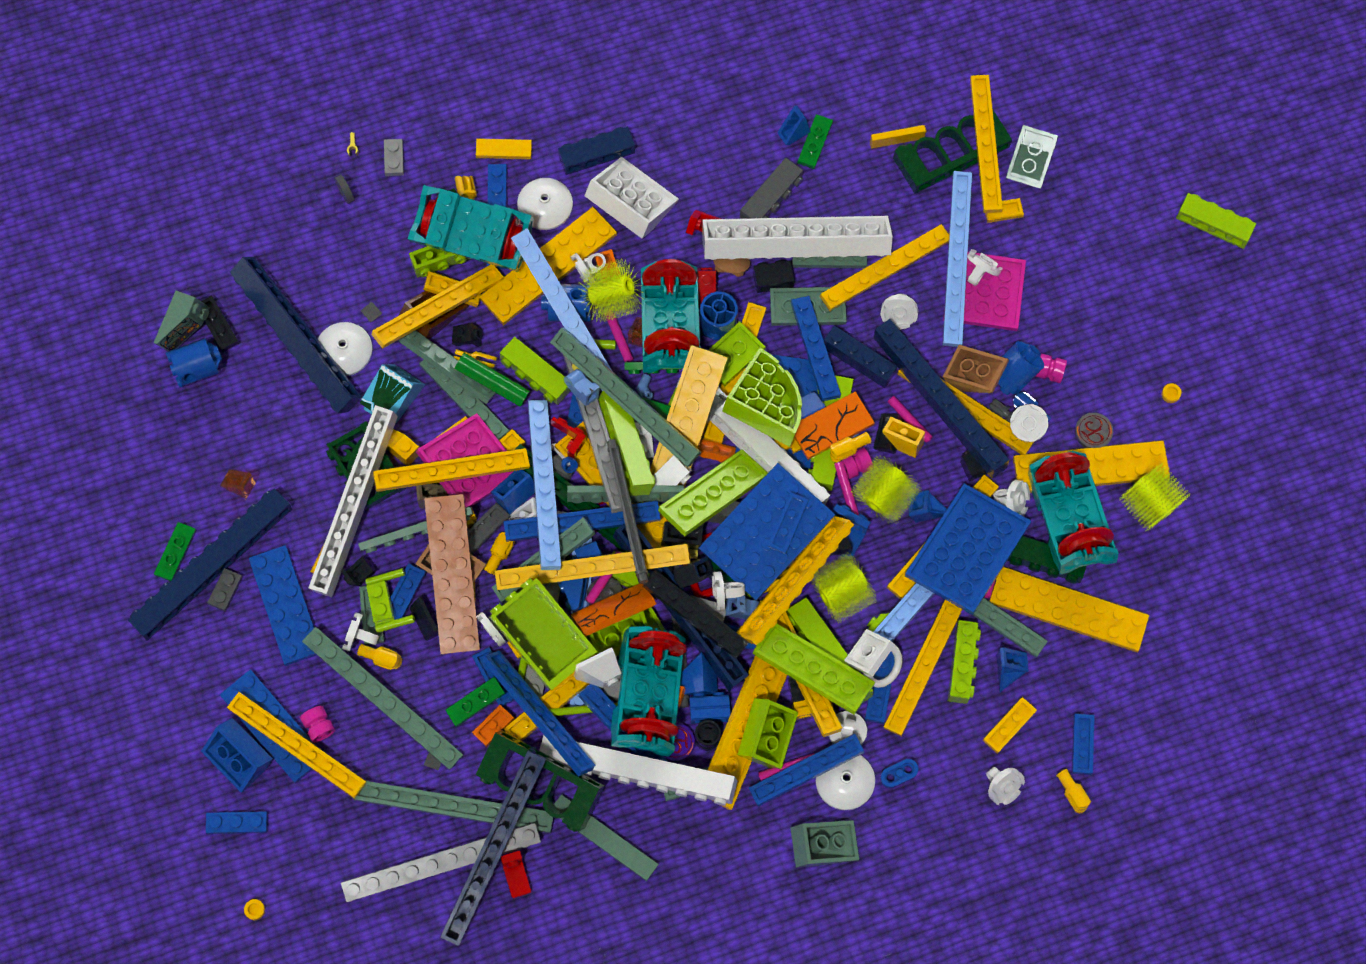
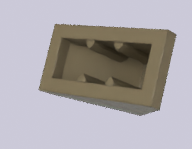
[416,484,449,509]

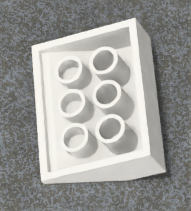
[585,157,679,238]

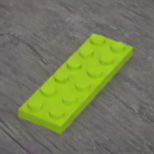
[658,449,768,536]
[753,624,875,715]

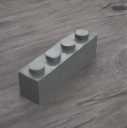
[739,158,803,219]

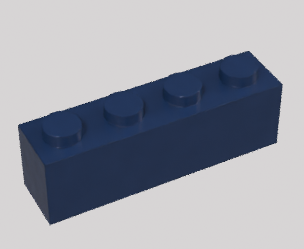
[558,126,635,175]
[824,325,897,388]

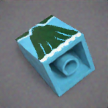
[360,364,425,423]

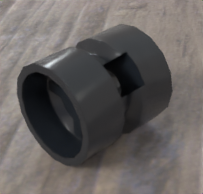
[695,720,721,751]

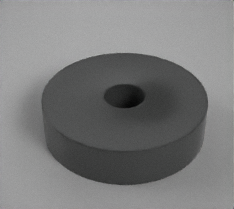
[334,174,355,204]

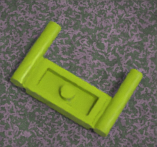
[366,568,415,633]

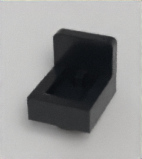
[452,323,483,347]
[341,556,376,586]

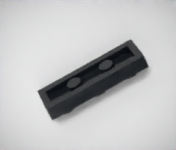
[201,295,239,352]

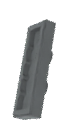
[468,502,510,555]

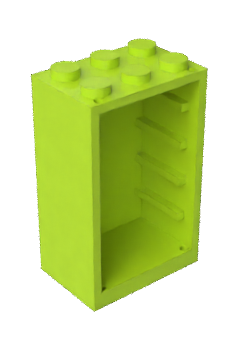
[489,578,597,690]

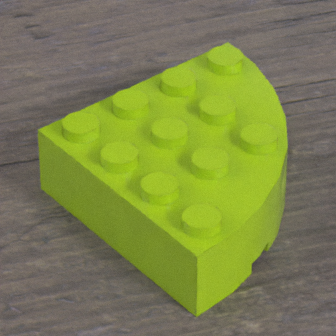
[722,348,802,447]

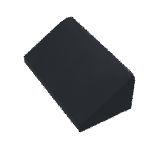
[873,414,904,454]
[410,597,439,641]

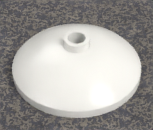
[517,178,573,230]
[318,322,373,376]
[815,755,875,810]

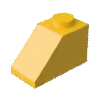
[882,417,925,458]
[386,429,419,466]

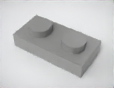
[384,139,404,176]

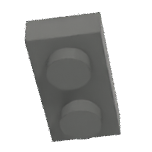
[207,568,243,612]

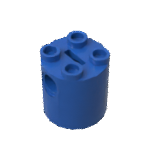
[541,284,591,322]
[699,292,738,340]
[166,338,222,388]
[998,341,1044,395]

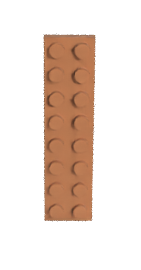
[424,494,480,654]

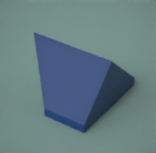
[777,105,811,145]
[909,490,947,523]
[996,647,1029,692]
[680,652,718,695]

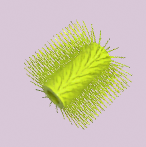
[579,258,644,322]
[851,456,922,524]
[1119,463,1190,531]
[812,552,876,623]

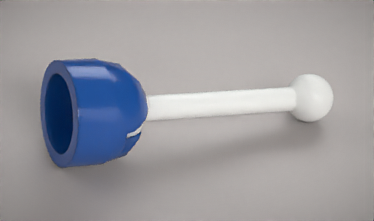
[551,443,578,473]

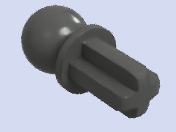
[989,399,1014,423]

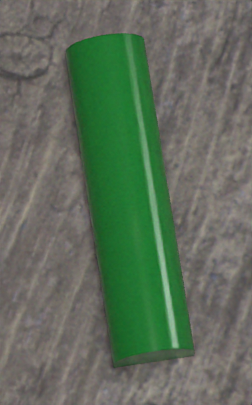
[454,353,530,407]

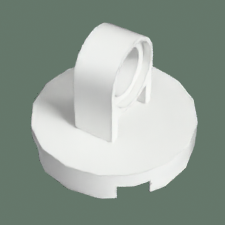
[967,249,1003,286]
[570,253,606,286]
[880,294,918,329]
[1010,404,1048,442]
[993,480,1030,516]
[712,571,745,611]
[342,612,379,652]
[476,612,506,647]
[828,711,867,745]
[986,767,1025,805]

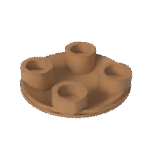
[713,258,750,277]

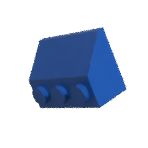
[201,718,273,793]

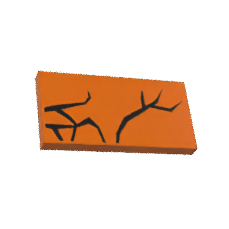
[794,391,875,460]
[571,583,656,637]

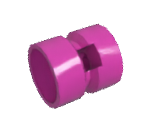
[1035,353,1067,383]
[841,447,873,479]
[300,706,335,743]

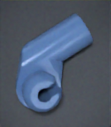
[636,374,653,400]

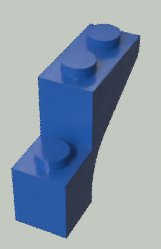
[558,541,603,613]

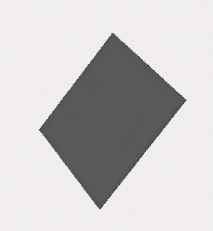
[360,302,382,322]
[424,753,441,770]

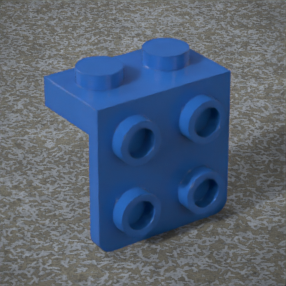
[833,504,871,560]

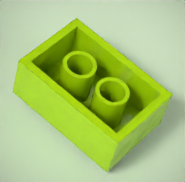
[737,698,798,769]

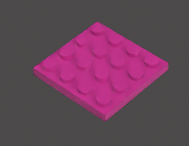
[943,252,1026,331]
[416,413,514,508]

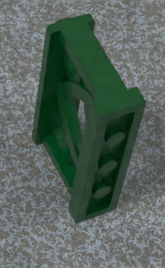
[326,421,406,511]

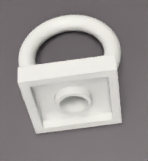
[844,629,902,688]

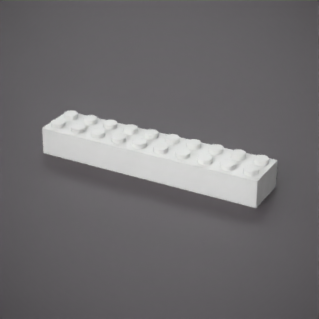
[702,216,893,260]

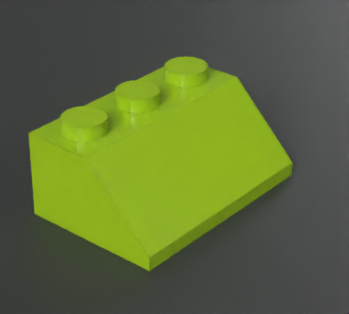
[588,611,648,656]

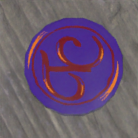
[664,722,695,762]

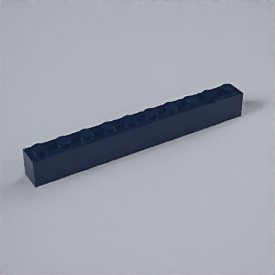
[230,257,362,413]
[874,319,1009,479]
[128,488,292,641]
[613,524,749,692]
[440,750,546,946]

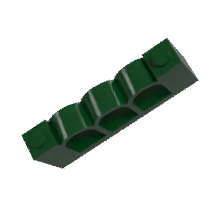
[893,108,1012,194]
[476,730,605,832]

